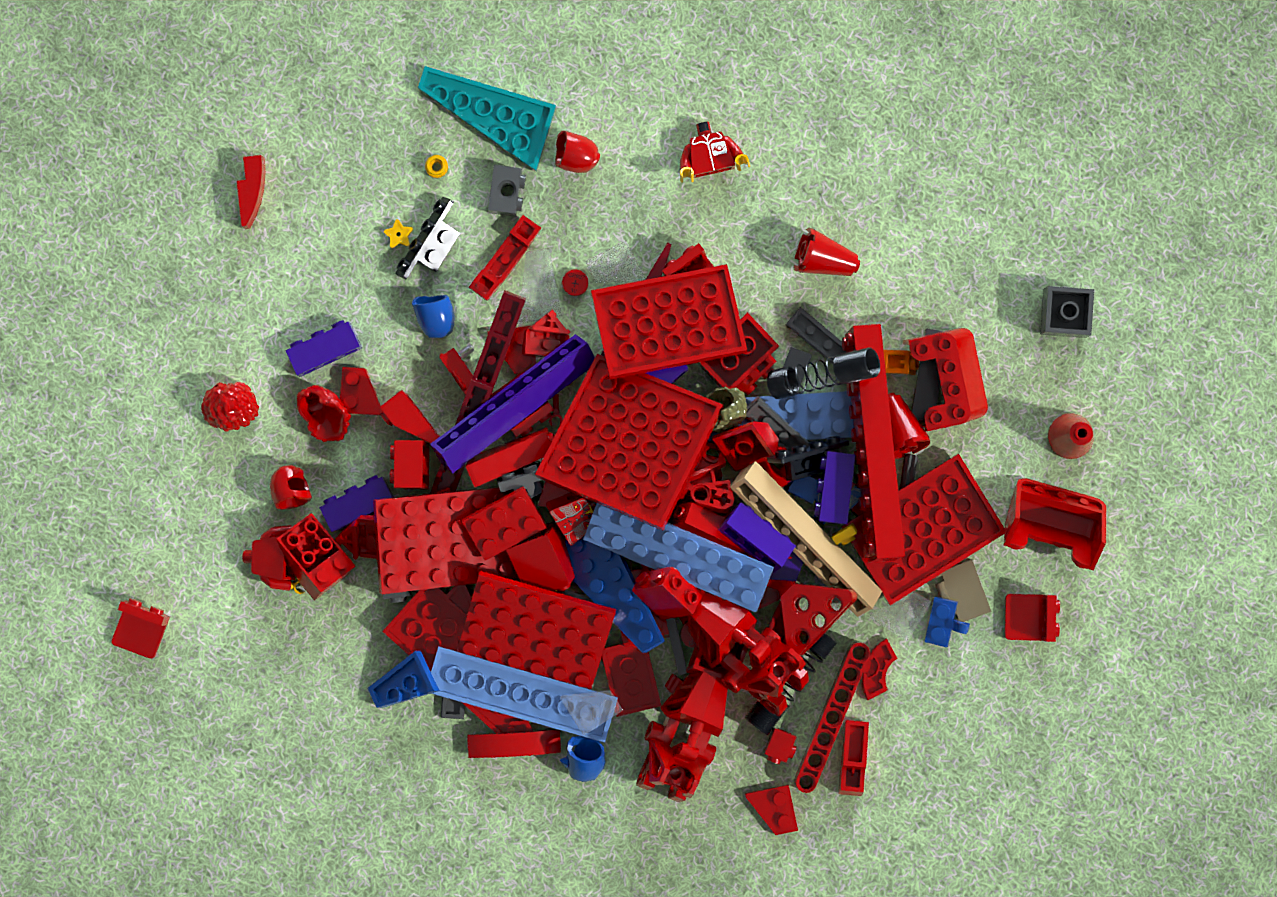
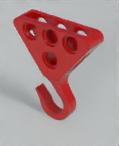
[767,556,857,656]

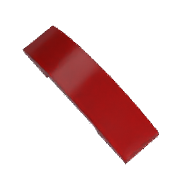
[468,215,541,301]
[467,729,561,758]

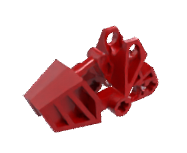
[671,442,734,518]
[688,593,809,716]
[636,672,728,803]

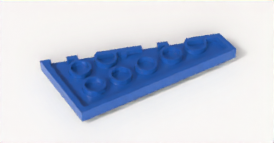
[565,535,665,653]

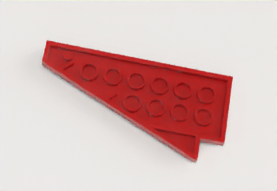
[382,585,533,733]

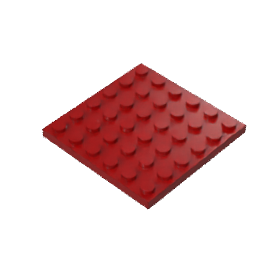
[535,354,724,531]

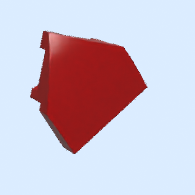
[522,309,570,357]
[335,515,377,560]

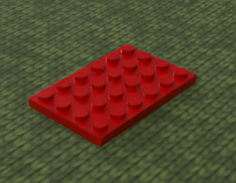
[591,264,747,380]
[841,454,1005,606]
[373,487,516,594]
[457,571,616,690]

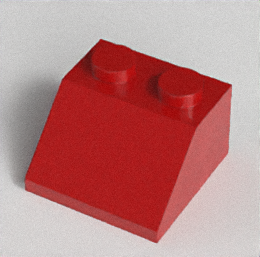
[712,421,779,471]

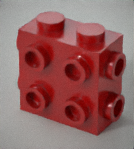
[632,567,702,620]

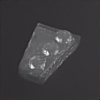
[517,248,562,324]

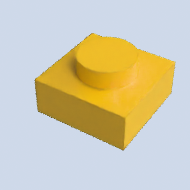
[832,523,858,545]

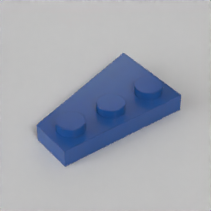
[367,651,439,708]

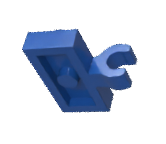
[925,596,970,648]

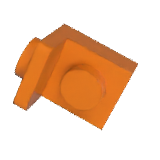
[884,350,919,375]

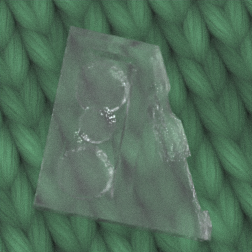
[560,690,623,735]

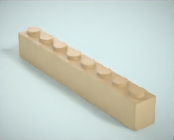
[730,461,882,617]

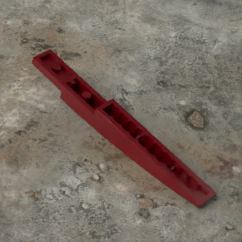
[430,290,527,493]

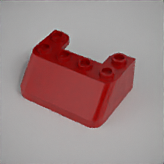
[903,328,988,432]
[1003,478,1106,571]

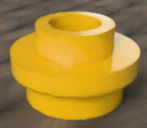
[425,155,448,178]

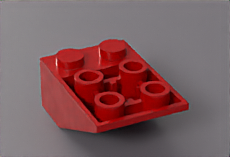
[276,513,356,601]

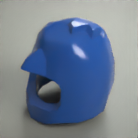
[412,295,455,338]
[560,736,606,782]

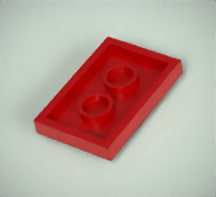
[462,486,547,561]
[602,644,661,717]

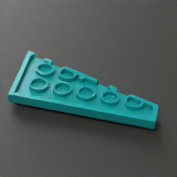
[418,66,556,172]

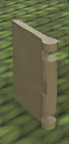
[934,560,992,622]

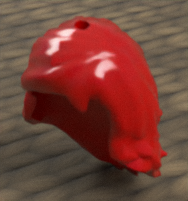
[297,385,351,442]

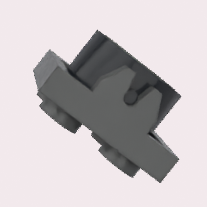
[497,462,543,498]

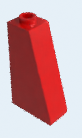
[466,427,555,488]
[671,502,754,559]

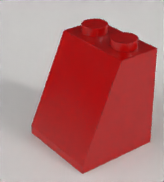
[506,521,575,592]

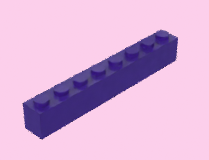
[430,334,595,473]

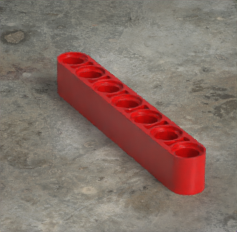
[794,642,870,793]

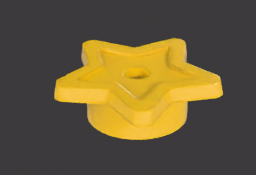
[384,219,413,248]

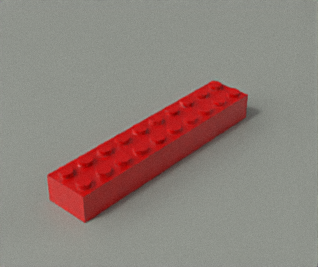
[842,324,905,563]

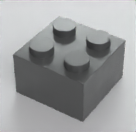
[1040,286,1094,338]

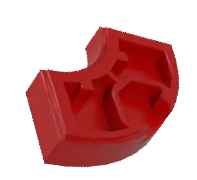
[862,638,898,701]

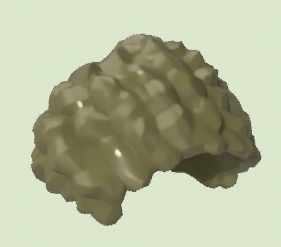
[703,386,747,434]

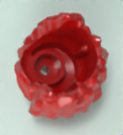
[201,382,259,432]

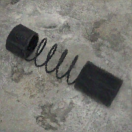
[767,347,880,399]
[745,633,837,735]

